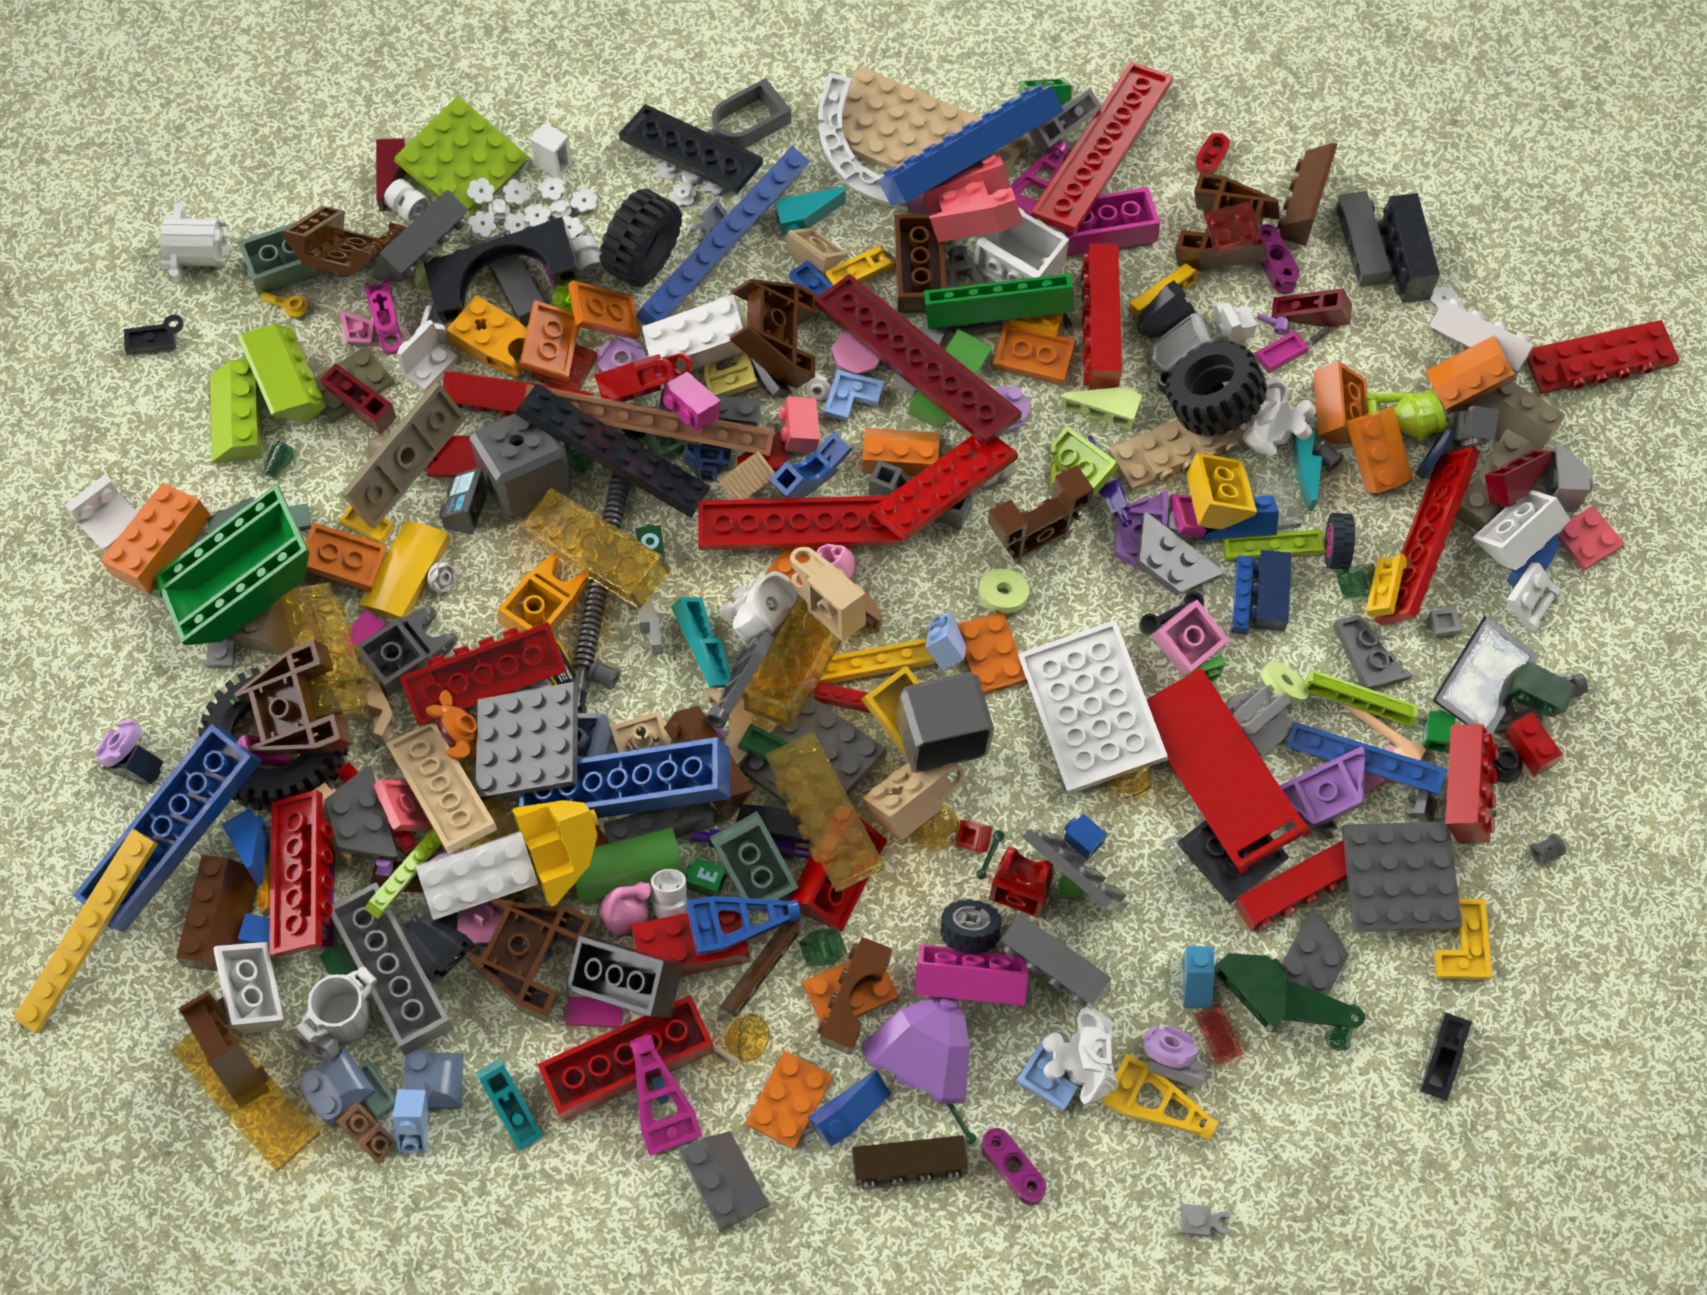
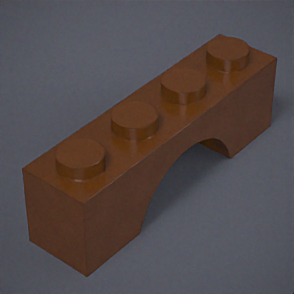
[817,937,892,1055]

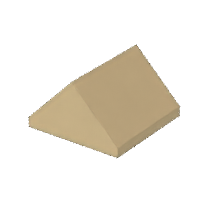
[787,228,848,277]

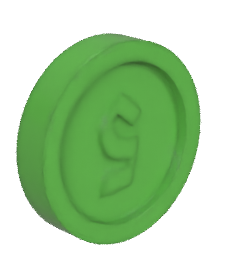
[1058,874,1084,899]

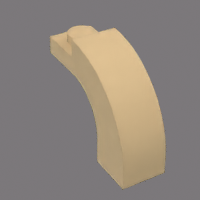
[706,688,754,767]

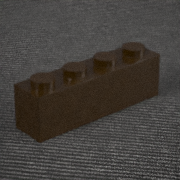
[852,1135,968,1190]

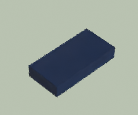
[1415,429,1455,479]

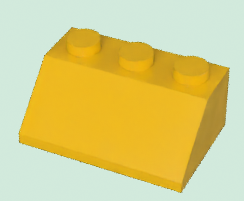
[1186,453,1257,530]

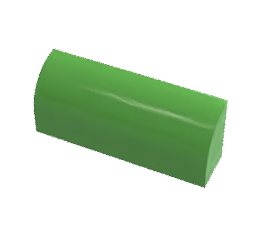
[908,329,993,426]
[575,827,685,904]

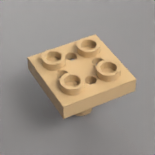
[610,711,671,753]

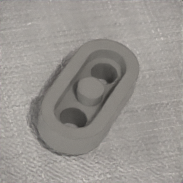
[294,1029,339,1062]

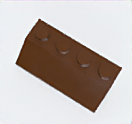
[1276,143,1338,246]
[664,705,754,820]
[176,855,258,972]

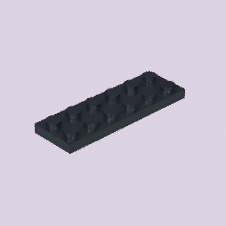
[619,104,763,194]

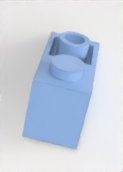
[925,612,966,671]
[393,1090,428,1153]

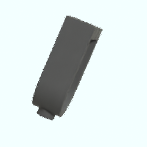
[708,78,792,148]

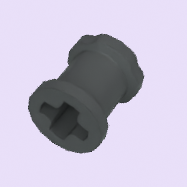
[1312,439,1344,472]
[587,658,621,690]
[1529,833,1566,866]

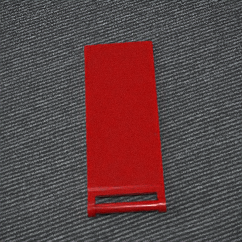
[1146,668,1311,875]

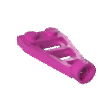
[1010,140,1070,216]
[630,1035,703,1155]

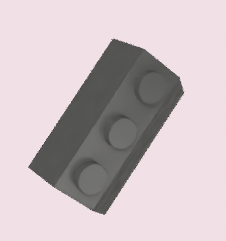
[679,1131,769,1232]

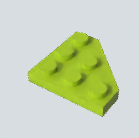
[1051,425,1120,511]

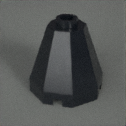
[1136,280,1196,338]
[404,915,473,984]

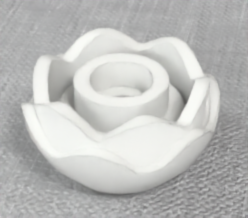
[427,561,456,593]

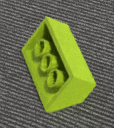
[238,324,326,424]
[210,359,263,463]

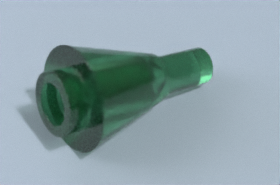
[1324,1003,1361,1051]

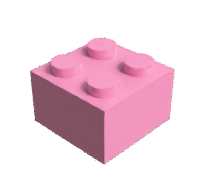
[1150,600,1229,675]

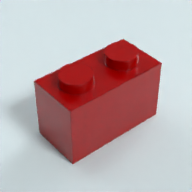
[1504,712,1563,777]

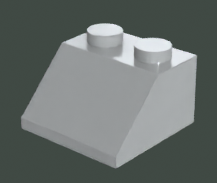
[1544,444,1593,512]

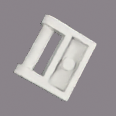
[1507,563,1561,632]

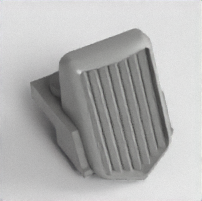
[1151,313,1212,374]
[1226,686,1292,755]

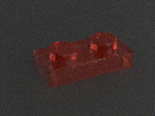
[1194,1004,1243,1066]

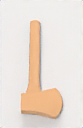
[1339,703,1427,760]

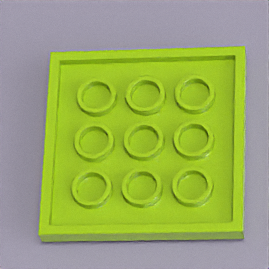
[394,95,530,222]

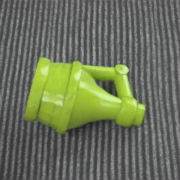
[1366,389,1447,441]

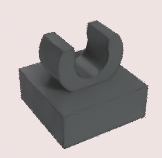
[1405,789,1437,822]

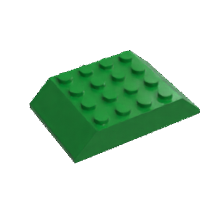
[155,484,310,645]

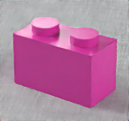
[663,372,721,431]

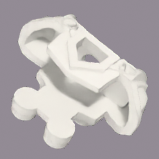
[1243,376,1316,456]
[719,571,799,643]
[1043,1007,1118,1105]

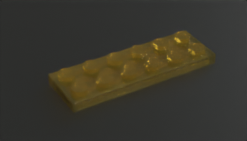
[170,1027,321,1172]

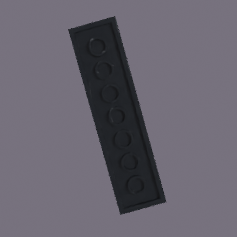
[515,384,711,518]

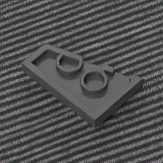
[1333,615,1413,690]

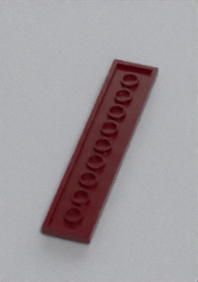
[814,274,1022,446]

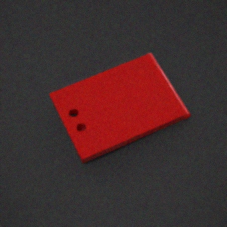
[427,435,476,477]

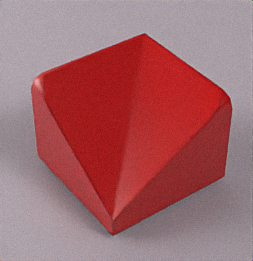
[955,820,993,852]

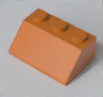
[1426,335,1516,415]
[1313,361,1368,444]
[1346,407,1413,493]
[862,428,940,476]

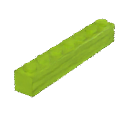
[1303,669,1419,727]
[365,828,443,919]

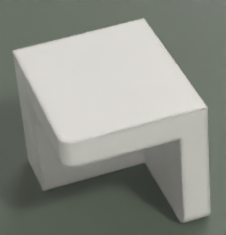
[420,305,454,344]

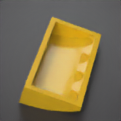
[358,521,451,621]

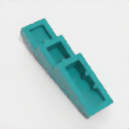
[1292,419,1322,511]

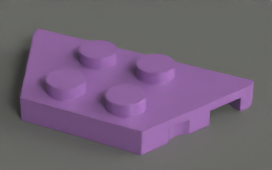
[1114,490,1169,575]
[1279,746,1365,828]

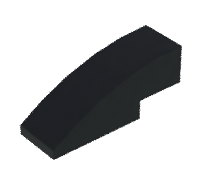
[736,804,823,844]
[1420,1012,1472,1101]

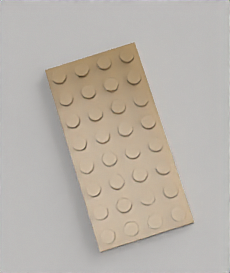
[819,66,1028,177]

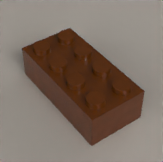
[894,214,946,313]

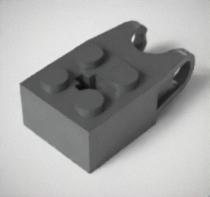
[354,607,458,697]

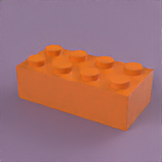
[100,482,211,595]

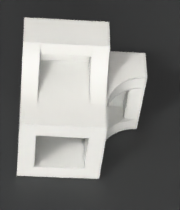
[1212,301,1257,343]

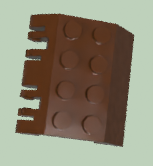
[282,205,406,277]

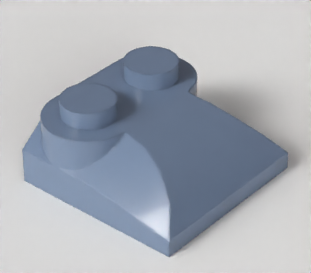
[577,713,611,759]
[299,1047,376,1127]
[404,1050,464,1109]

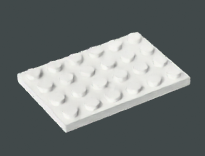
[1018,620,1168,795]

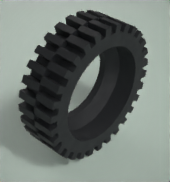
[198,665,349,812]

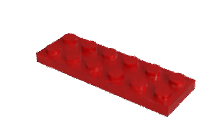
[871,435,1018,542]

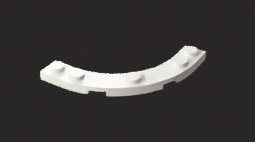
[818,72,912,212]

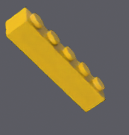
[1129,264,1197,318]

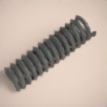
[1309,326,1330,345]

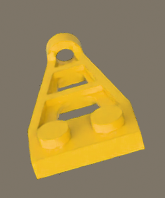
[1102,1054,1219,1141]

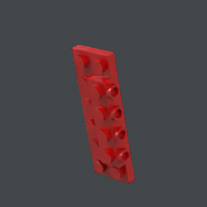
[1526,320,1680,395]
[399,621,567,726]
[269,790,333,958]

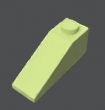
[1061,387,1142,430]

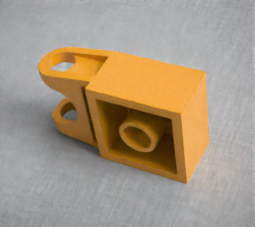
[446,295,527,377]
[498,554,588,633]

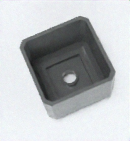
[469,413,572,517]
[896,672,995,773]

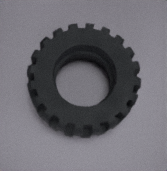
[599,189,682,287]
[1166,340,1267,436]

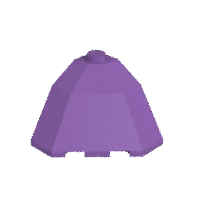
[861,997,970,1104]

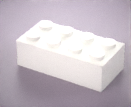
[642,295,747,372]
[1429,299,1533,373]
[416,831,538,920]

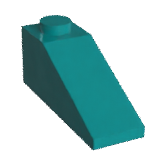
[775,186,846,236]
[475,1059,543,1150]

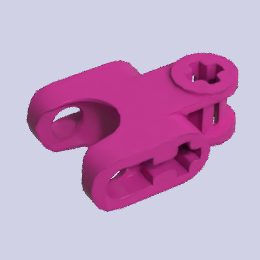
[364,278,403,355]

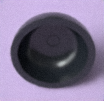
[1494,747,1523,783]

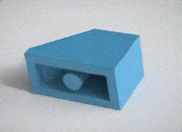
[1183,946,1215,1008]

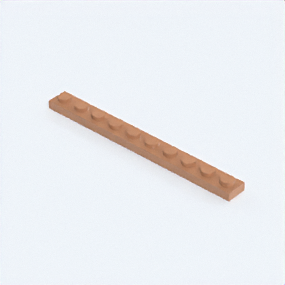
[525,384,775,456]

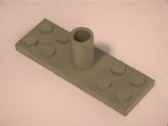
[341,383,467,529]

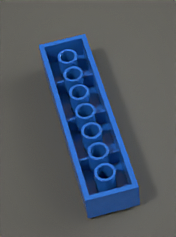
[878,85,1064,206]
[73,724,262,932]
[519,737,730,818]

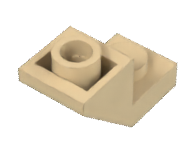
[362,681,396,745]

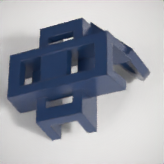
[682,443,731,482]

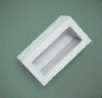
[531,123,572,178]

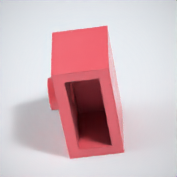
[779,396,820,453]

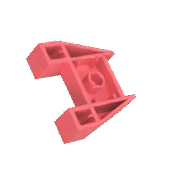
[923,153,1024,242]

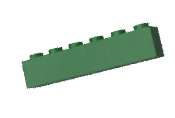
[924,273,1075,329]

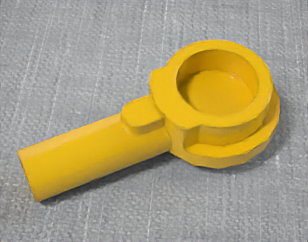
[261,292,309,318]

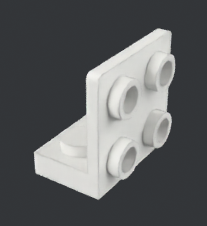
[397,320,459,393]
[65,474,138,551]

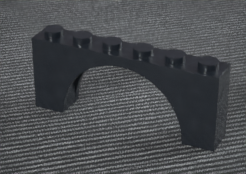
[423,217,582,324]

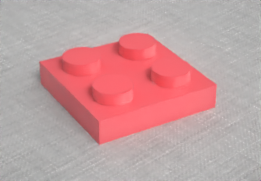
[1558,506,1625,571]
[373,779,433,832]

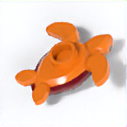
[426,690,477,760]

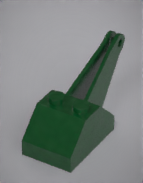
[1214,953,1365,1032]

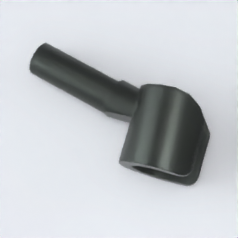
[1301,818,1338,839]

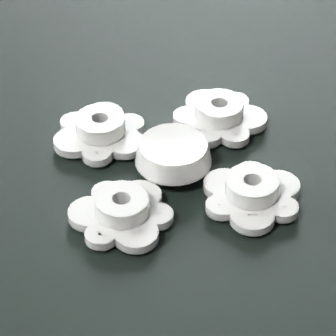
[657,160,726,207]
[524,177,597,240]
[467,178,531,238]

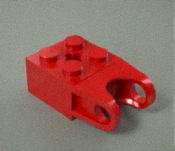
[594,353,693,402]
[989,846,1054,918]

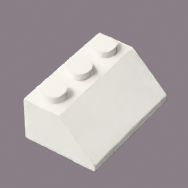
[1472,490,1570,570]
[213,942,284,1034]

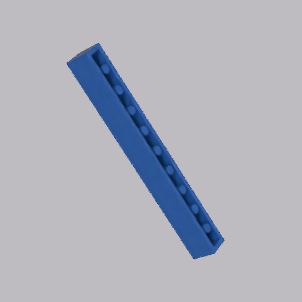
[636,145,810,325]

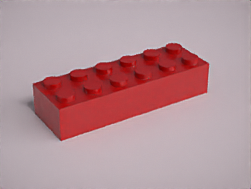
[1081,244,1122,390]
[537,995,715,1122]

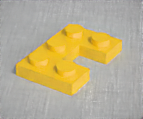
[1434,899,1492,980]

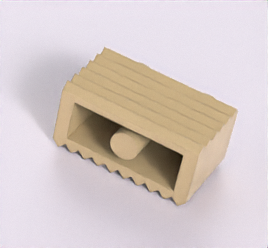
[718,451,775,500]

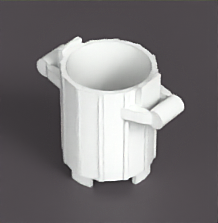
[160,202,230,282]
[297,966,377,1043]

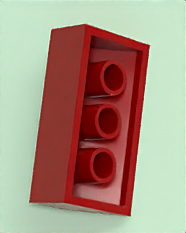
[788,811,887,932]

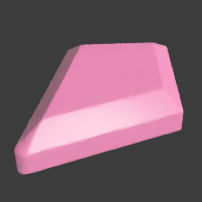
[340,310,375,345]

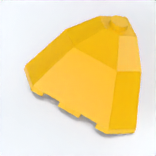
[512,801,599,907]

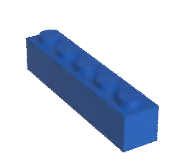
[1231,555,1254,635]

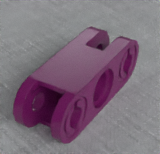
[1257,224,1300,294]
[981,1128,1046,1206]

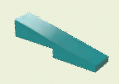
[671,597,731,688]

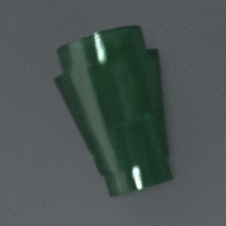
[262,441,295,480]

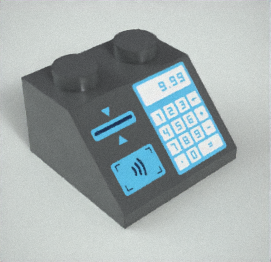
[439,468,488,535]

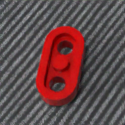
[1195,133,1230,174]

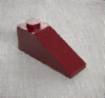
[376,138,407,212]
[1271,288,1352,327]
[319,363,397,435]
[1485,450,1554,507]

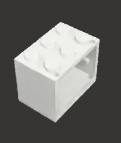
[974,208,1069,282]

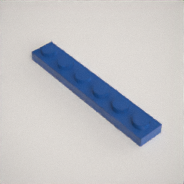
[1286,722,1448,795]

